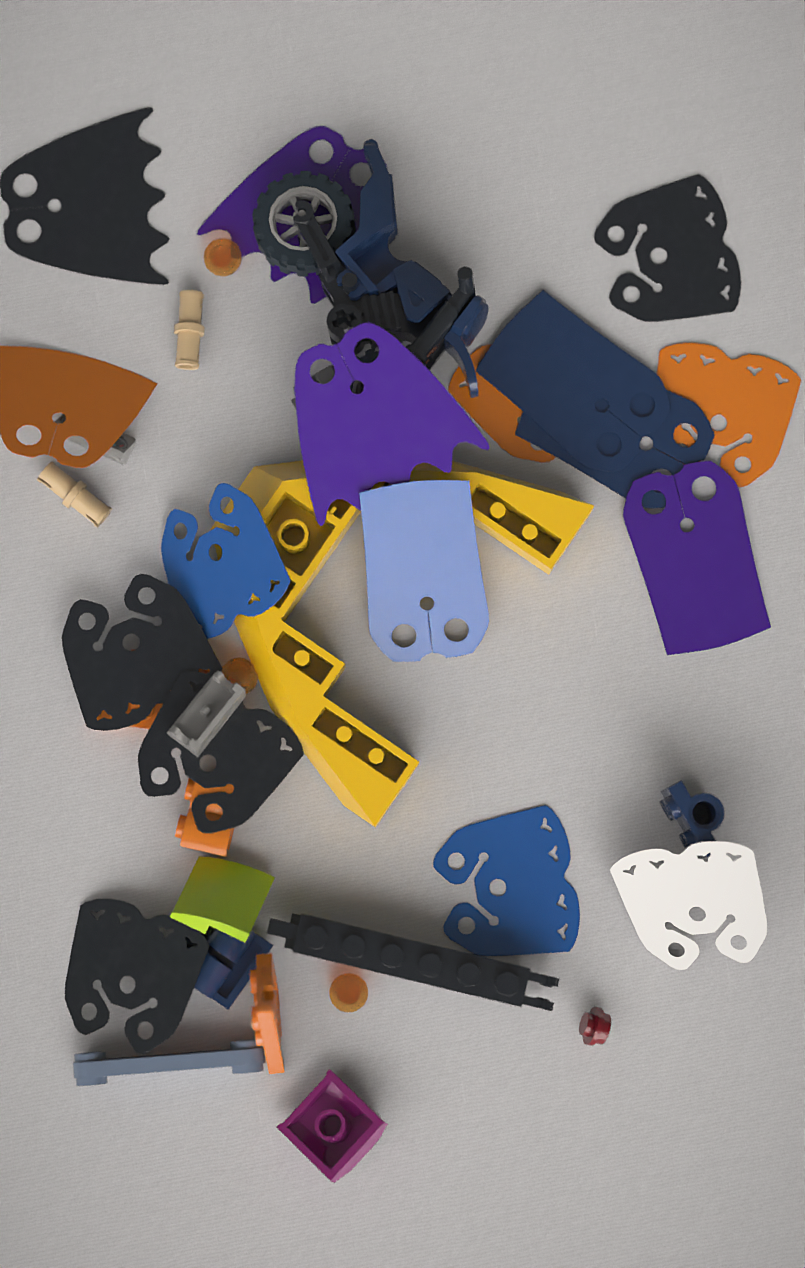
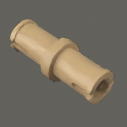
[174,290,205,370]
[37,461,112,528]

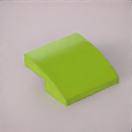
[170,856,275,942]

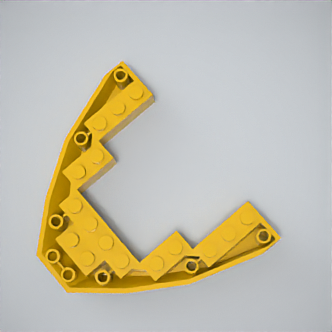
[211,460,594,828]

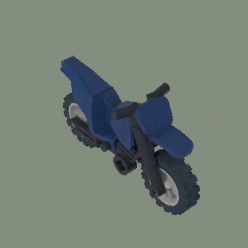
[253,139,488,398]

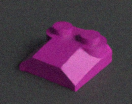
[276,1069,388,1183]

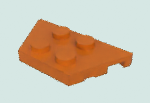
[250,953,285,1074]

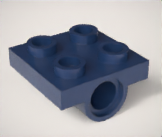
[659,780,725,859]
[185,926,274,1010]

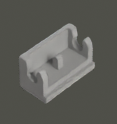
[167,670,246,757]

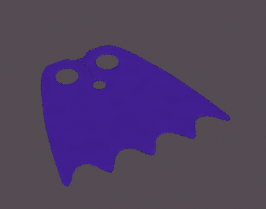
[197,126,387,304]
[295,323,490,526]

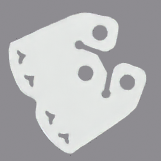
[610,841,767,970]

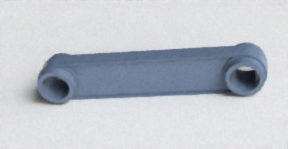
[73,1039,265,1086]

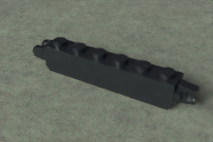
[266,913,560,1011]

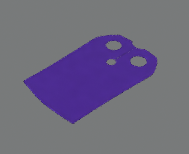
[623,460,771,655]

